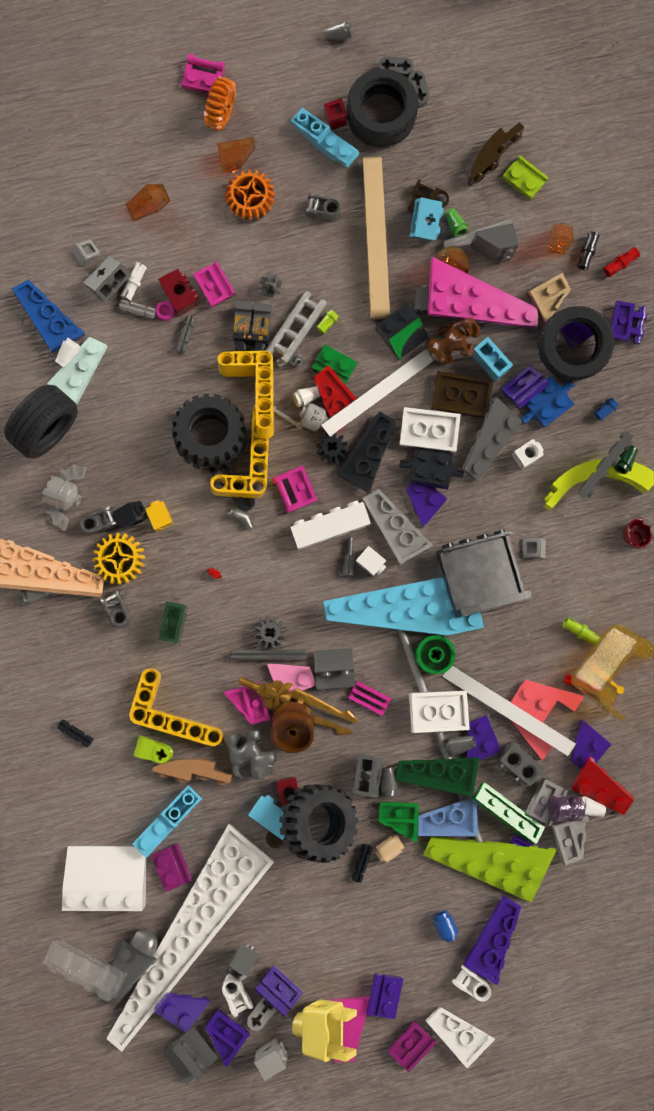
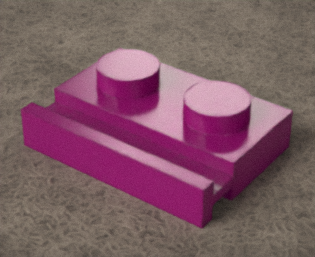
[151,843,193,892]
[387,1020,436,1073]

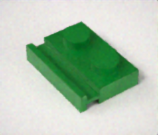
[312,344,358,385]

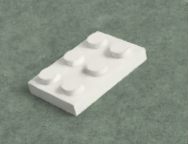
[399,407,461,453]
[409,691,470,733]

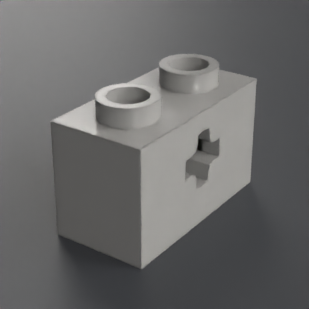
[254,1037,288,1081]

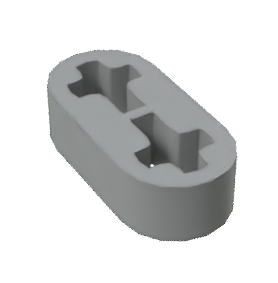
[247,997,276,1031]

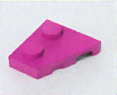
[224,682,270,725]

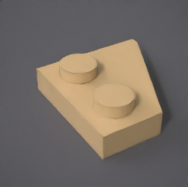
[528,273,571,323]

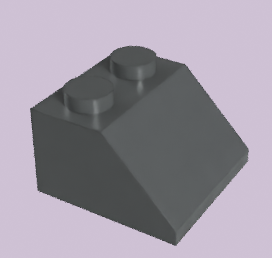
[471,223,518,263]

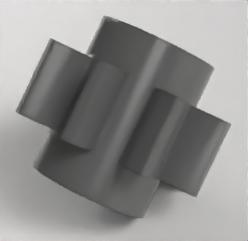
[259,272,283,298]

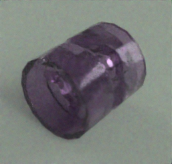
[548,796,585,822]

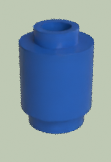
[433,910,459,942]

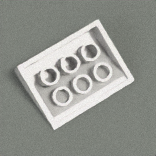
[62,846,146,911]

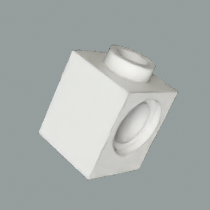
[511,439,544,470]
[356,546,386,576]

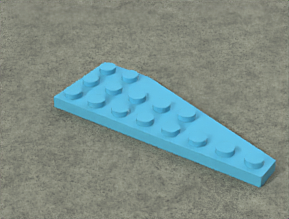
[322,577,484,636]

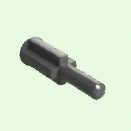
[342,537,355,576]

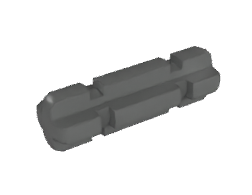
[176,316,196,353]

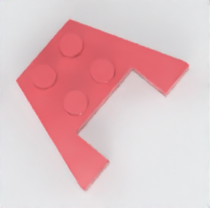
[509,680,584,760]

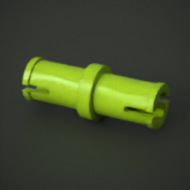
[562,616,602,647]

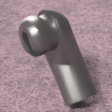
[275,353,304,369]
[228,507,254,531]

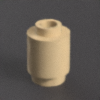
[375,835,405,863]

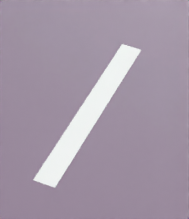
[321,349,433,436]
[443,666,576,756]

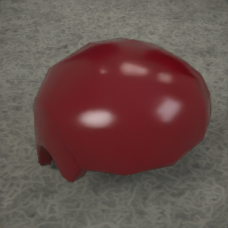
[623,518,652,549]

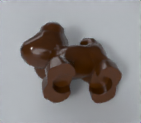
[425,317,480,364]

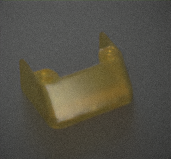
[572,624,654,721]

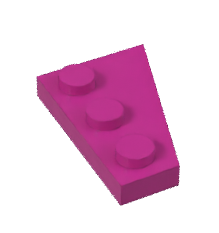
[331,997,369,1063]

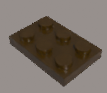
[431,371,494,418]

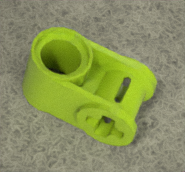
[133,736,173,764]

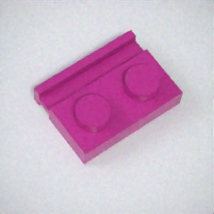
[193,261,236,308]

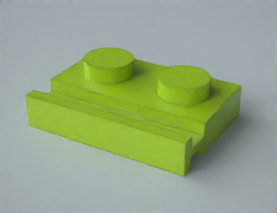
[502,155,549,201]

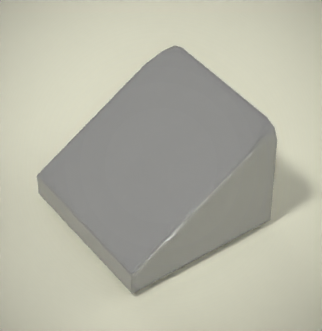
[72,239,101,266]
[523,538,546,558]

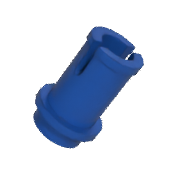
[594,397,619,421]

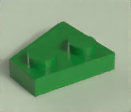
[378,801,419,842]

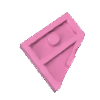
[267,664,316,691]

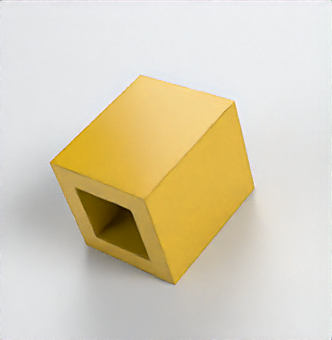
[145,500,174,532]

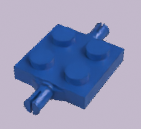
[520,375,575,428]

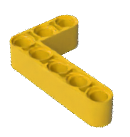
[218,351,274,439]
[210,405,269,498]
[129,668,224,746]

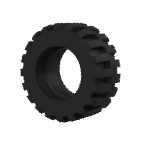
[172,393,246,471]
[279,784,358,863]

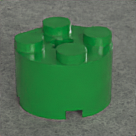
[415,635,456,674]

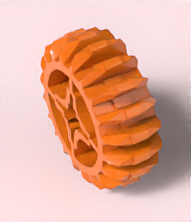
[204,76,236,131]
[225,169,275,221]

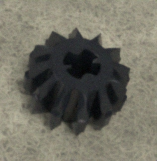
[316,432,348,464]

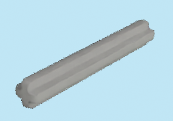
[442,220,514,252]

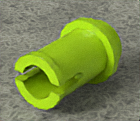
[316,310,339,335]

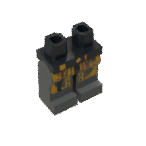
[233,301,272,351]

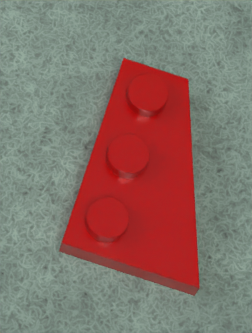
[313,365,357,433]

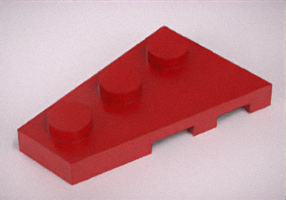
[571,756,634,815]

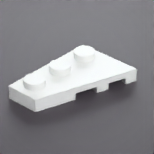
[425,1006,495,1068]

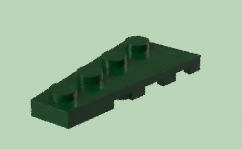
[395,757,480,797]

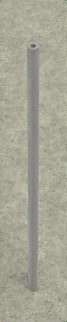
[397,630,483,842]

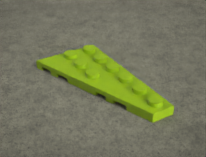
[423,836,556,903]

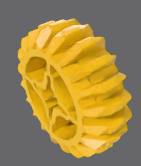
[92,533,145,585]

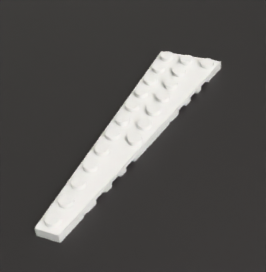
[107,823,274,1052]

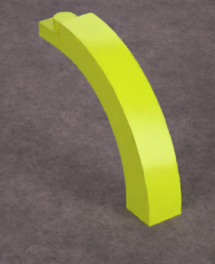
[543,459,654,511]

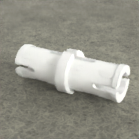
[120,262,147,302]

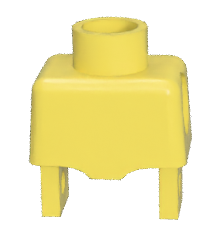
[292,1000,357,1062]

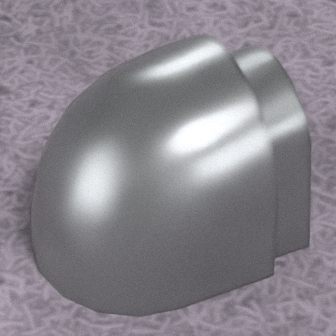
[130,928,157,957]

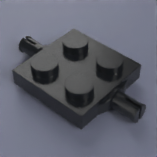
[399,447,464,490]

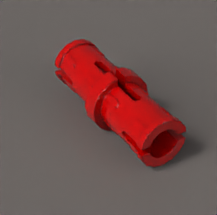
[603,247,640,278]

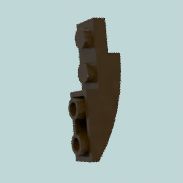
[468,122,524,186]

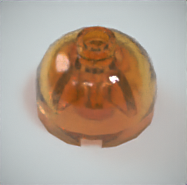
[434,246,470,274]

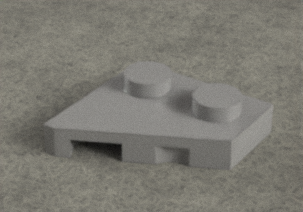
[551,815,589,865]

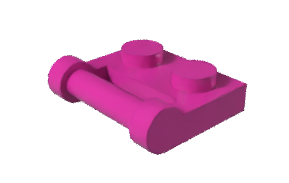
[181,54,225,94]
[272,466,318,514]

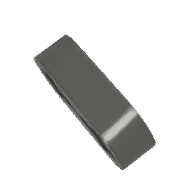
[378,57,414,78]
[408,70,429,108]

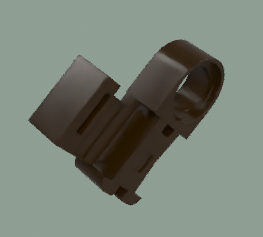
[407,179,449,213]

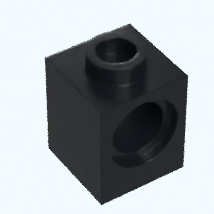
[113,501,148,529]

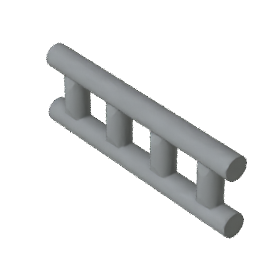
[265,291,327,364]

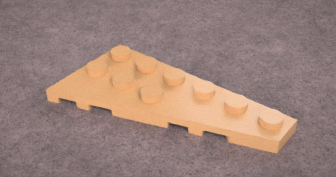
[0,539,104,597]

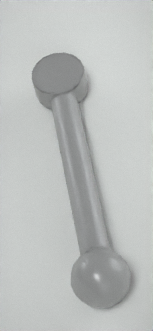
[274,406,304,429]

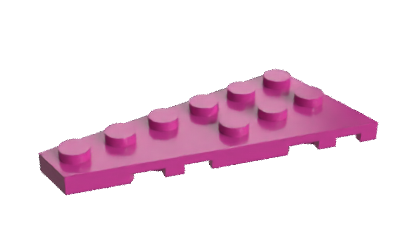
[428,257,538,329]

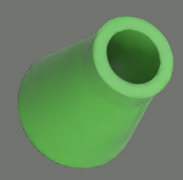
[445,208,468,237]

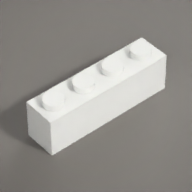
[291,501,371,550]

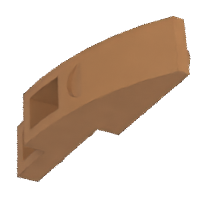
[152,758,233,785]

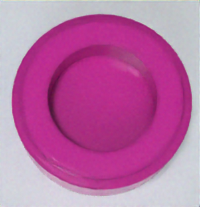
[155,301,175,321]

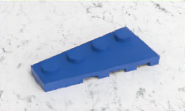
[12,280,85,353]

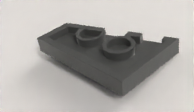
[98,940,158,1006]

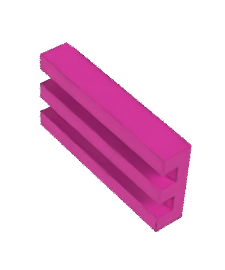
[348,681,391,716]

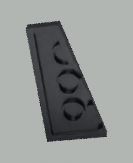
[337,411,396,494]

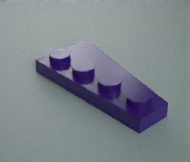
[463,895,521,985]

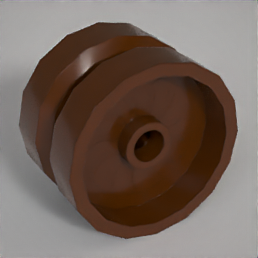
[271,702,314,753]

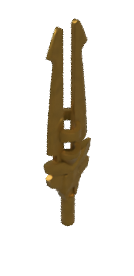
[238,677,357,735]

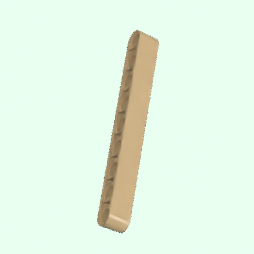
[363,157,390,320]

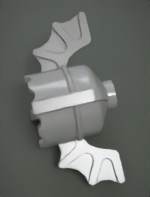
[42,464,86,531]

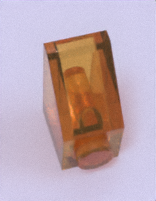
[217,137,255,173]
[126,184,170,221]
[547,223,574,255]

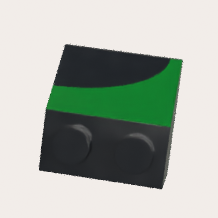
[376,303,429,360]

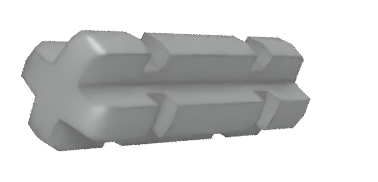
[119,299,156,319]

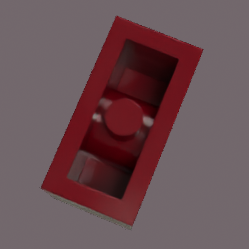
[158,268,199,316]

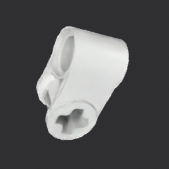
[452,964,491,1002]
[222,974,253,1017]

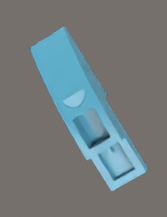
[290,107,359,168]
[132,785,202,858]

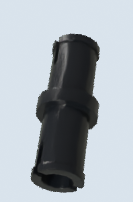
[577,231,600,271]

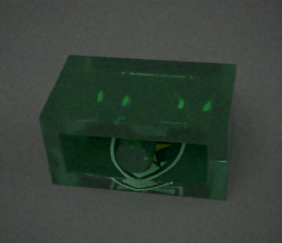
[158,601,188,644]

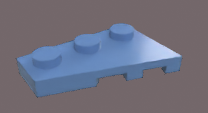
[418,797,478,836]

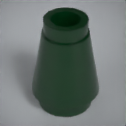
[614,445,638,474]

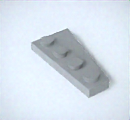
[362,489,434,565]

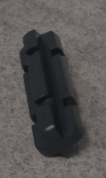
[57,720,94,747]
[352,844,373,883]

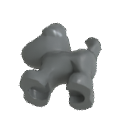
[224,729,277,780]

